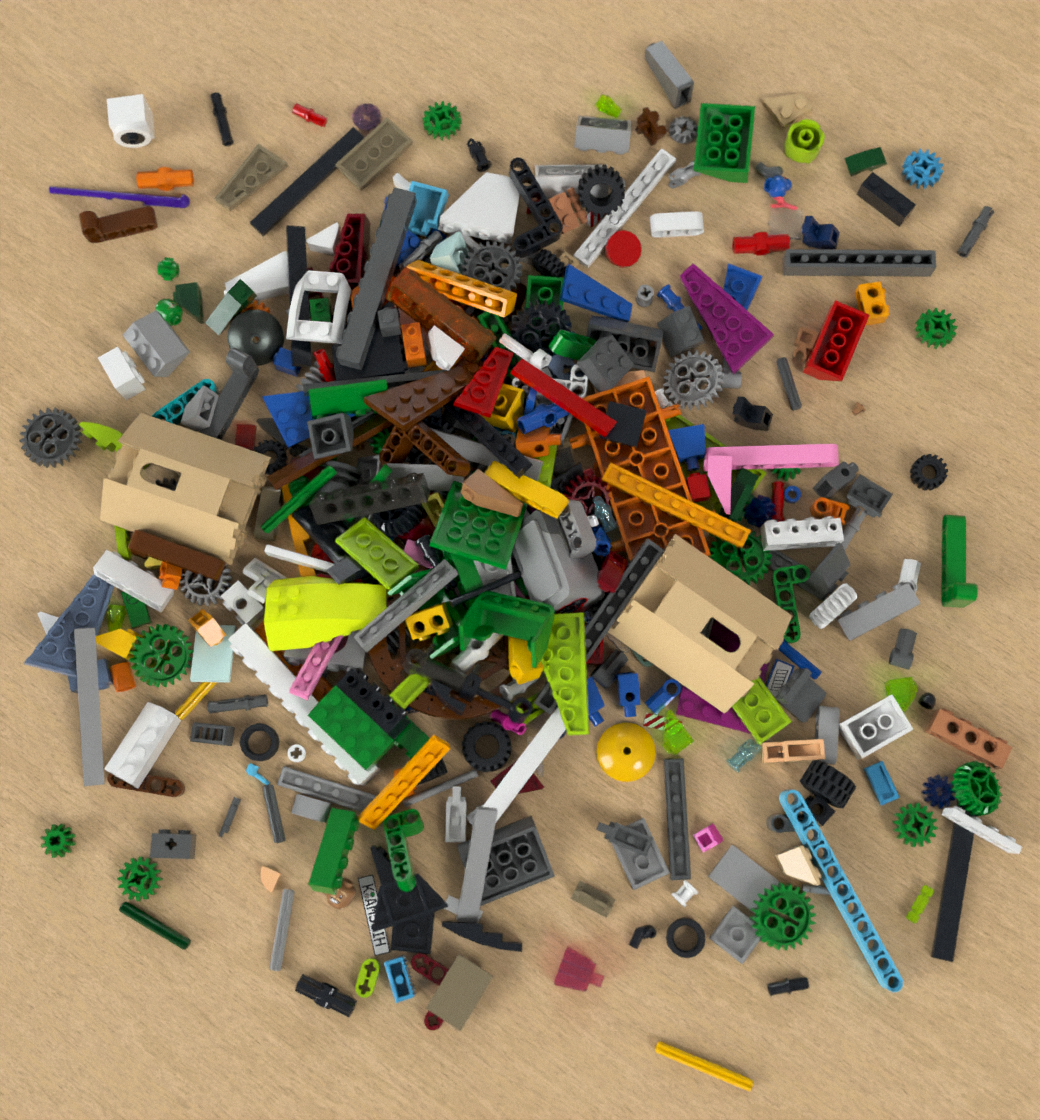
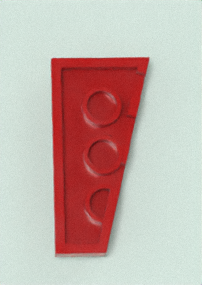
[454,347,514,418]

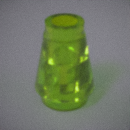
[595,94,622,119]
[107,604,127,632]

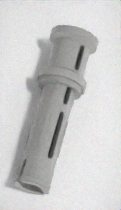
[499,669,546,701]

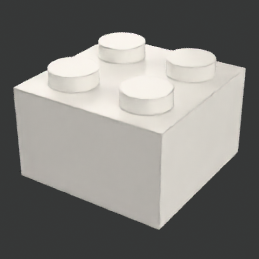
[98,347,146,400]

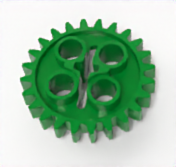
[709,531,772,586]
[129,624,194,688]
[750,882,816,951]

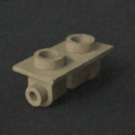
[571,881,615,918]

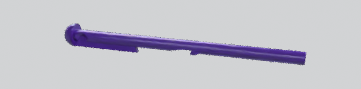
[49,186,190,208]

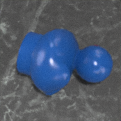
[764,175,792,198]

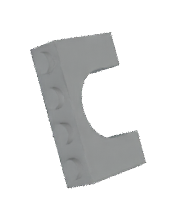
[284,629,367,672]

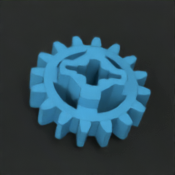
[902,149,943,189]

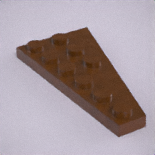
[364,362,481,431]

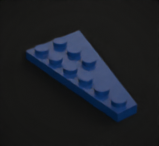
[262,391,355,448]

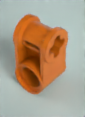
[810,497,850,526]

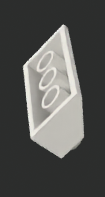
[535,164,608,198]
[104,702,181,788]

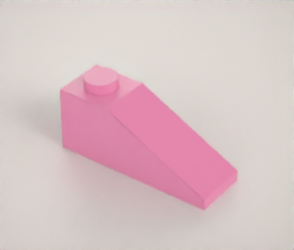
[704,455,732,514]

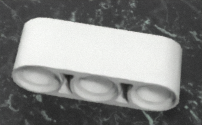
[650,211,704,238]

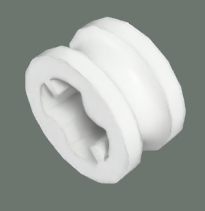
[287,744,306,763]

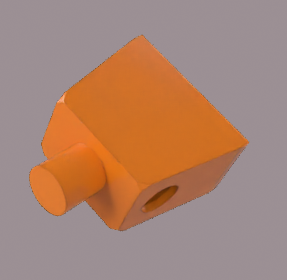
[516,425,561,458]

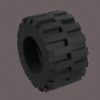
[578,164,625,217]
[462,721,512,772]
[800,760,856,808]

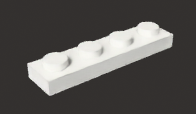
[942,806,1022,854]

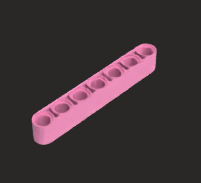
[704,444,839,470]

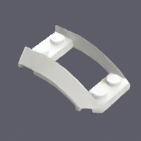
[286,270,352,344]

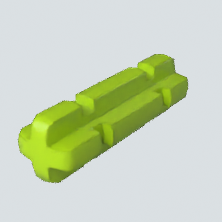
[906,885,934,924]

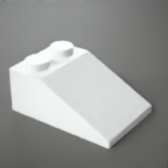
[839,695,913,760]

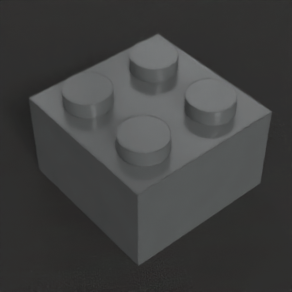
[577,335,634,392]

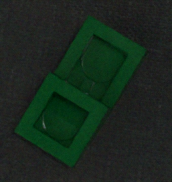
[844,147,887,176]

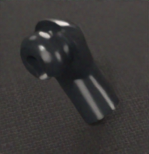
[629,925,656,949]

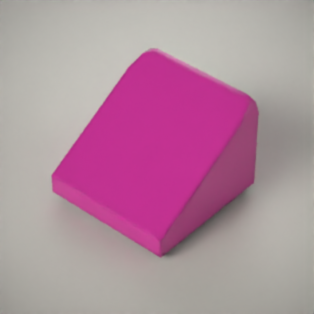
[693,823,723,853]

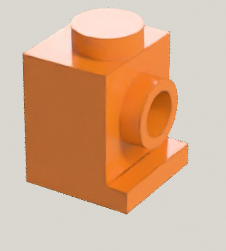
[159,561,182,590]

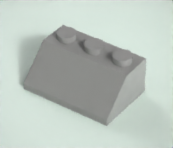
[575,116,632,154]
[123,310,190,377]

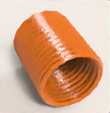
[109,662,136,692]

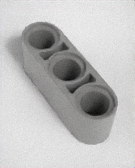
[815,706,839,765]

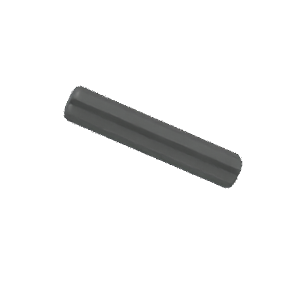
[776,357,802,411]
[262,784,285,843]

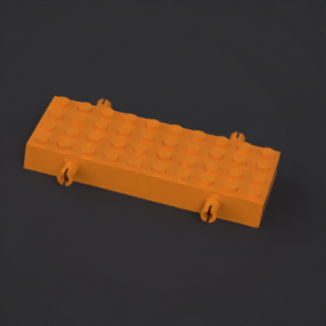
[569,377,716,562]

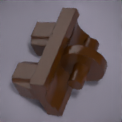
[635,107,667,146]

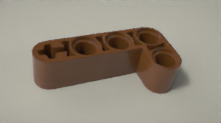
[79,207,158,243]

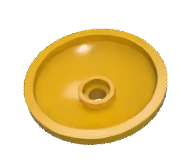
[597,722,656,782]

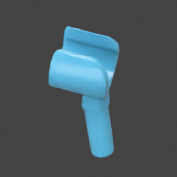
[246,763,270,785]

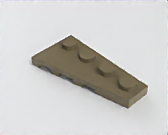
[215,144,288,211]

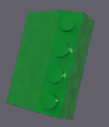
[693,103,755,183]

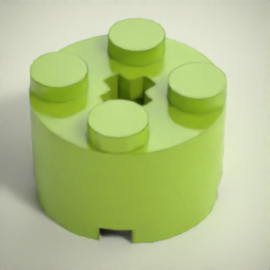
[784,119,825,164]

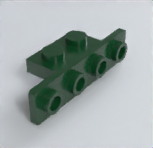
[709,468,758,542]

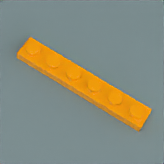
[358,735,451,830]

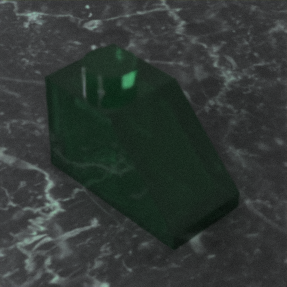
[173,282,204,324]

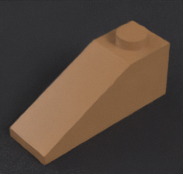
[461,469,523,517]

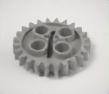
[663,350,725,410]

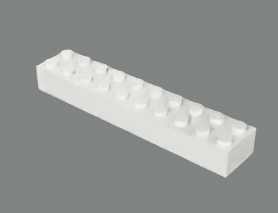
[228,623,382,786]

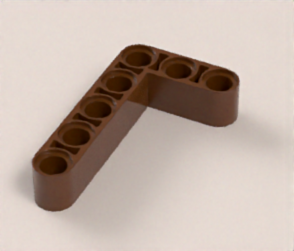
[379,420,470,477]
[128,530,226,581]

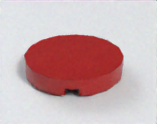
[605,230,642,268]

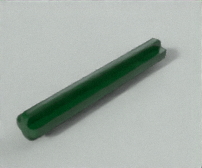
[119,902,191,950]

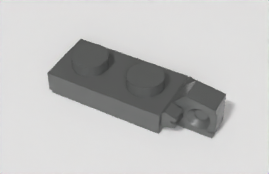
[596,821,653,857]

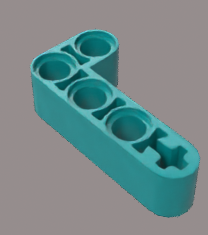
[152,379,219,425]

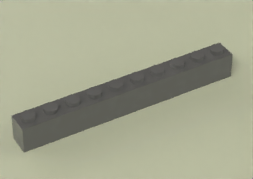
[336,187,417,370]
[534,539,664,714]

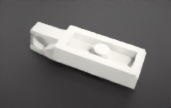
[445,786,467,842]

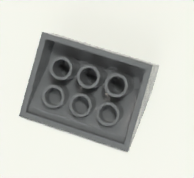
[457,815,555,906]

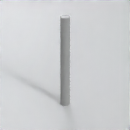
[402,769,478,807]

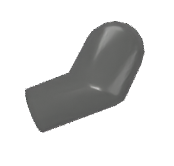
[755,162,783,179]

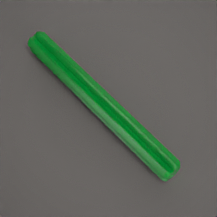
[261,465,337,534]

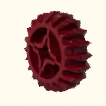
[563,474,614,523]

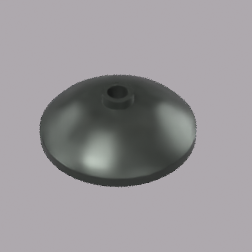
[227,310,284,366]

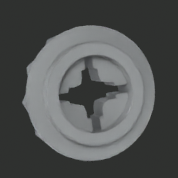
[669,115,698,144]

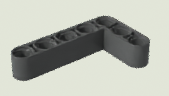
[199,347,259,440]

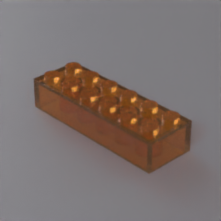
[386,267,497,365]

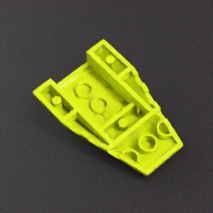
[264,576,387,651]

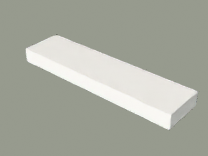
[265,545,335,573]

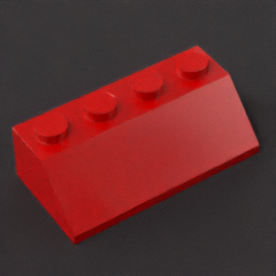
[802,300,870,382]

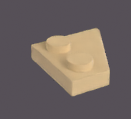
[762,93,813,129]

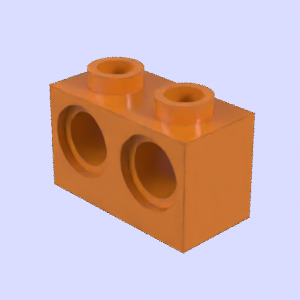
[401,322,427,368]

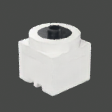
[107,94,155,148]

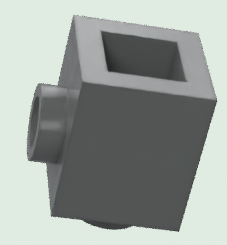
[378,307,401,337]

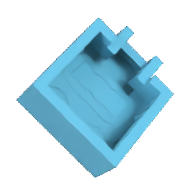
[408,181,449,237]

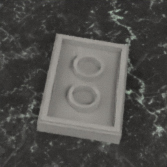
[612,818,670,890]
[708,845,779,914]

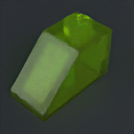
[884,677,917,713]
[661,709,694,756]

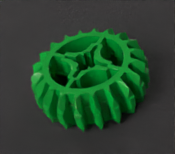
[951,761,1003,816]

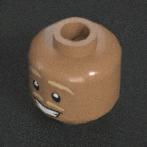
[326,877,356,909]

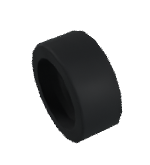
[240,723,280,762]
[666,918,706,958]

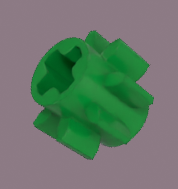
[157,257,179,281]

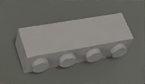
[838,582,921,641]

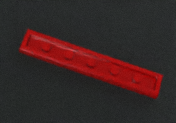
[511,358,617,437]

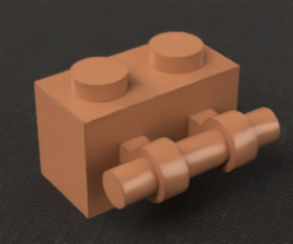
[547,187,588,234]

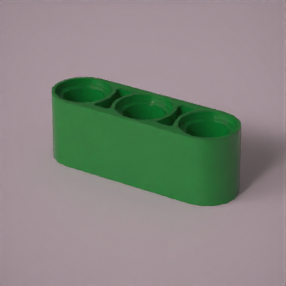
[549,330,597,361]

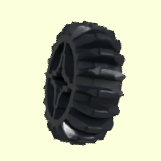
[373,489,425,538]

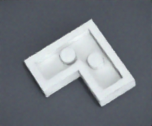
[243,558,286,604]

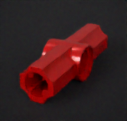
[732,232,790,256]

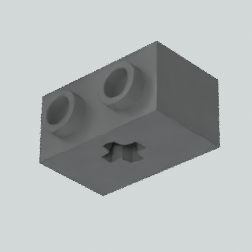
[150,829,196,859]

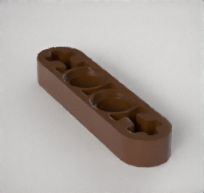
[108,773,185,797]

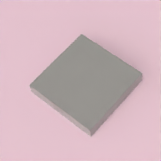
[709,906,761,964]

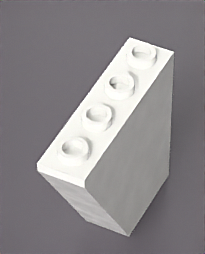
[438,172,520,244]

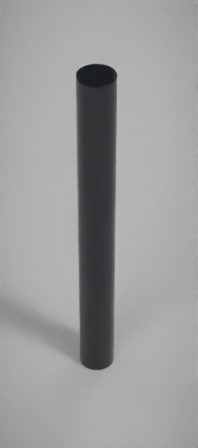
[449,571,521,608]

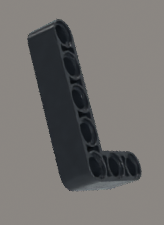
[509,157,563,258]

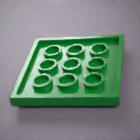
[430,481,528,570]

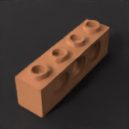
[925,708,1013,770]

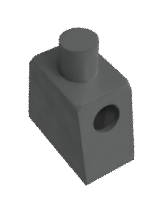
[812,462,859,499]

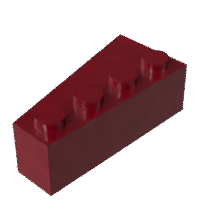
[329,213,371,290]

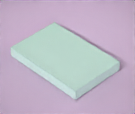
[190,625,236,682]

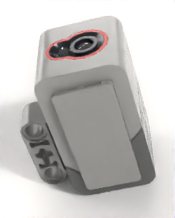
[513,500,605,614]

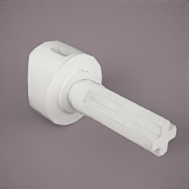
[499,333,552,371]

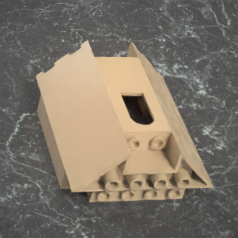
[100,413,271,565]
[608,534,792,714]

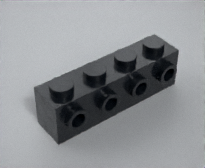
[336,668,411,740]

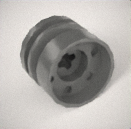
[315,461,362,505]

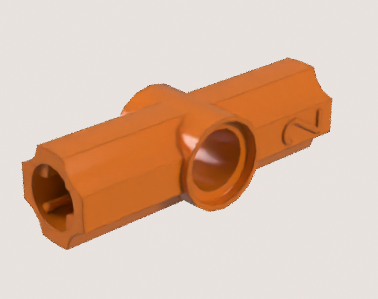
[136,167,194,191]

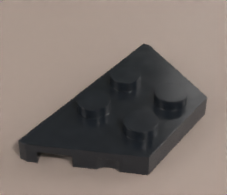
[372,873,449,932]

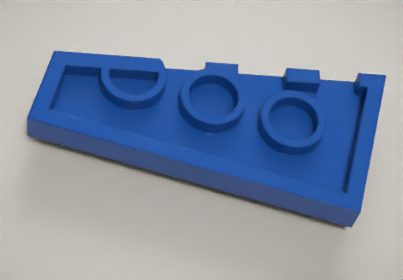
[560,264,633,322]
[724,264,762,311]

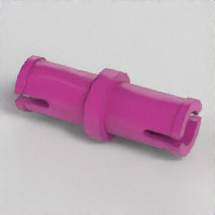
[491,709,526,735]

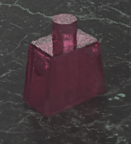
[553,946,604,992]

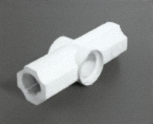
[451,633,504,674]

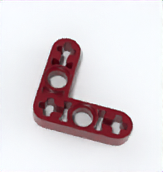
[411,953,449,1031]

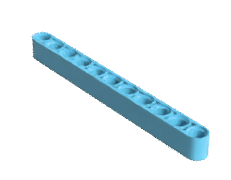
[779,790,903,992]

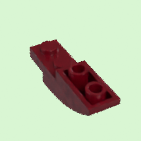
[597,550,627,593]

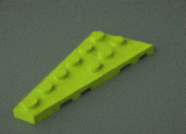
[540,613,590,735]

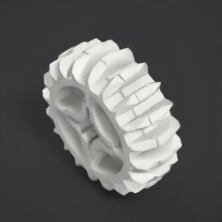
[809,583,857,629]

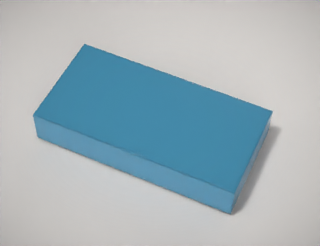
[863,761,900,806]

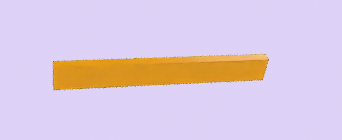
[602,462,751,549]

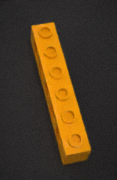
[405,260,517,317]

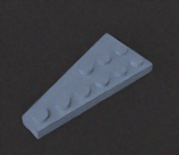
[24,574,114,678]

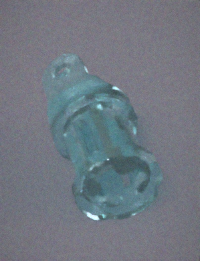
[593,496,618,532]
[726,739,761,773]

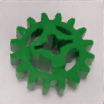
[423,101,462,141]
[915,308,957,349]
[892,803,938,847]
[117,857,163,901]

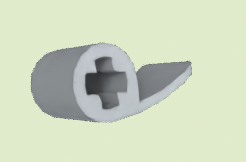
[291,794,332,823]

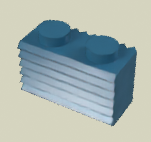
[384,955,417,1003]

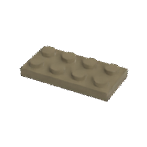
[336,117,413,191]

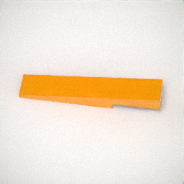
[282,483,317,577]

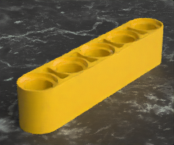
[484,461,569,518]

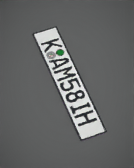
[358,874,390,956]

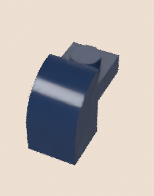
[801,216,840,250]

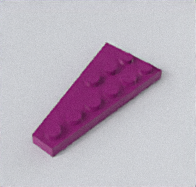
[680,263,774,375]

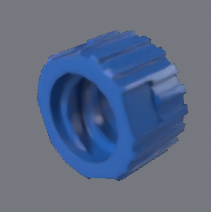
[784,485,801,504]

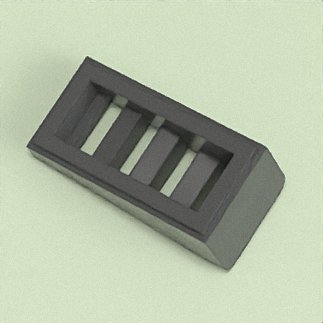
[190,722,235,746]

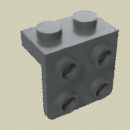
[846,474,893,518]
[775,668,826,722]

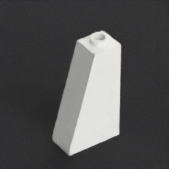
[224,251,289,302]

